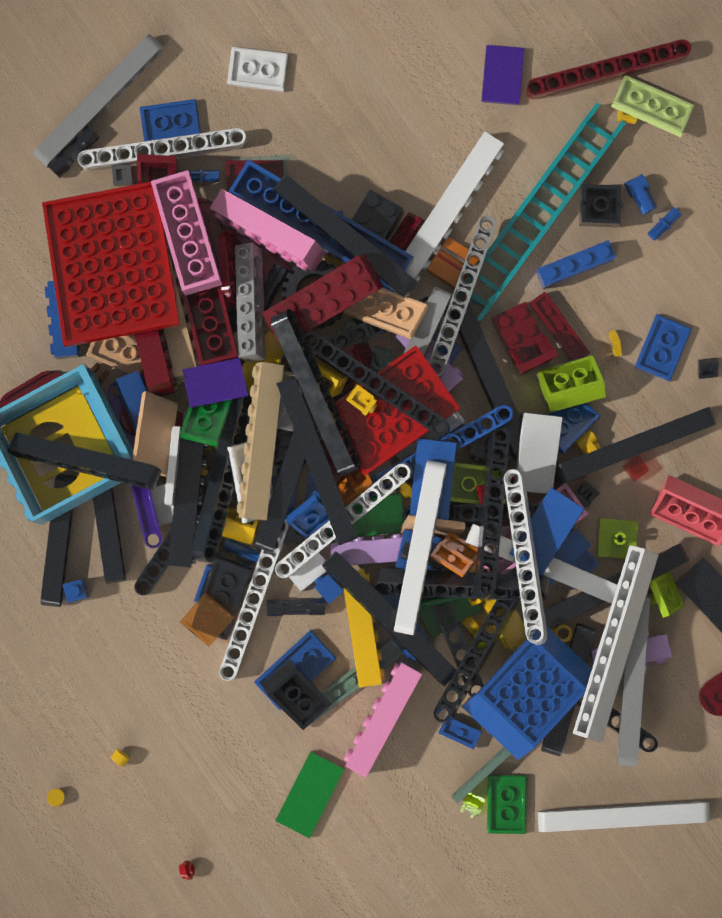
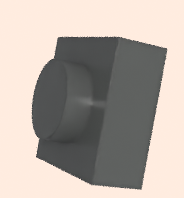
[112,164,133,186]

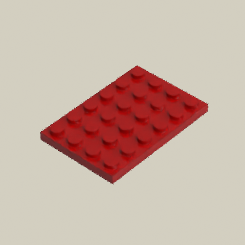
[335,345,461,476]

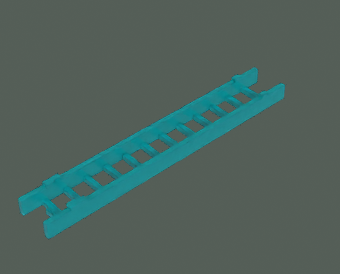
[456,102,626,323]

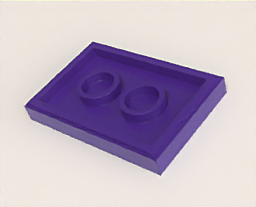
[481,45,524,106]
[182,358,248,408]

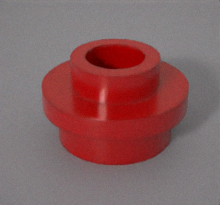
[179,860,195,880]

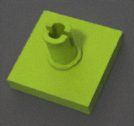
[597,518,638,559]
[649,571,685,618]

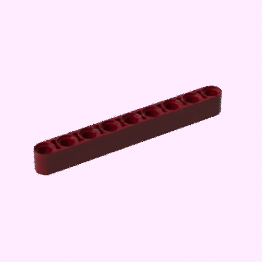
[526,39,691,100]

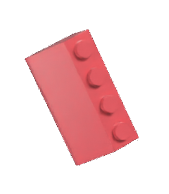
[649,475,722,546]

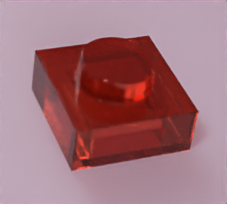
[622,455,649,482]

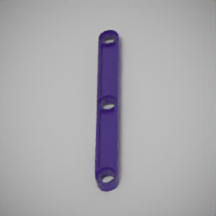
[108,383,162,549]

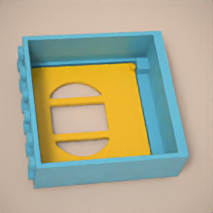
[0,364,134,525]

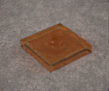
[180,593,234,647]

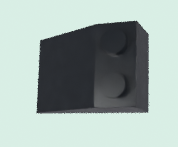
[261,659,332,730]

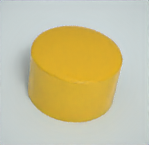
[461,616,480,635]
[111,748,131,767]
[47,789,65,807]

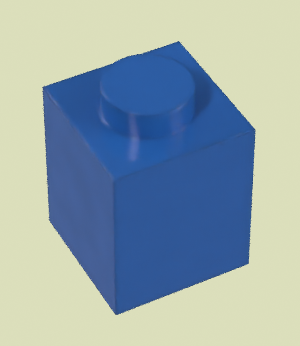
[314,574,344,604]
[62,579,89,603]

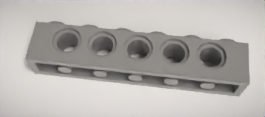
[235,243,266,362]

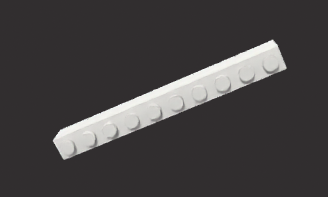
[383,131,504,297]
[573,545,658,743]

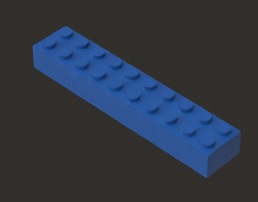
[228,160,414,292]

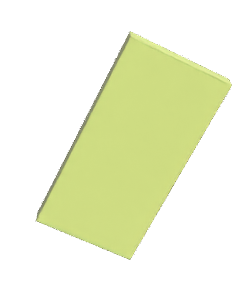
[611,75,694,137]

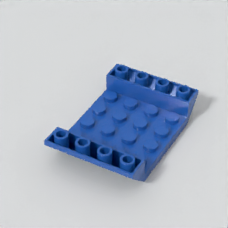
[461,626,592,760]

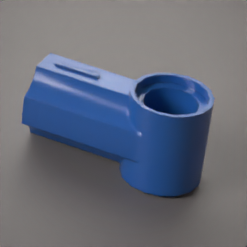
[624,174,657,215]

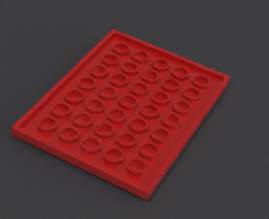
[42,182,180,347]

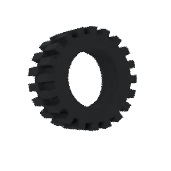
[282,260,344,329]

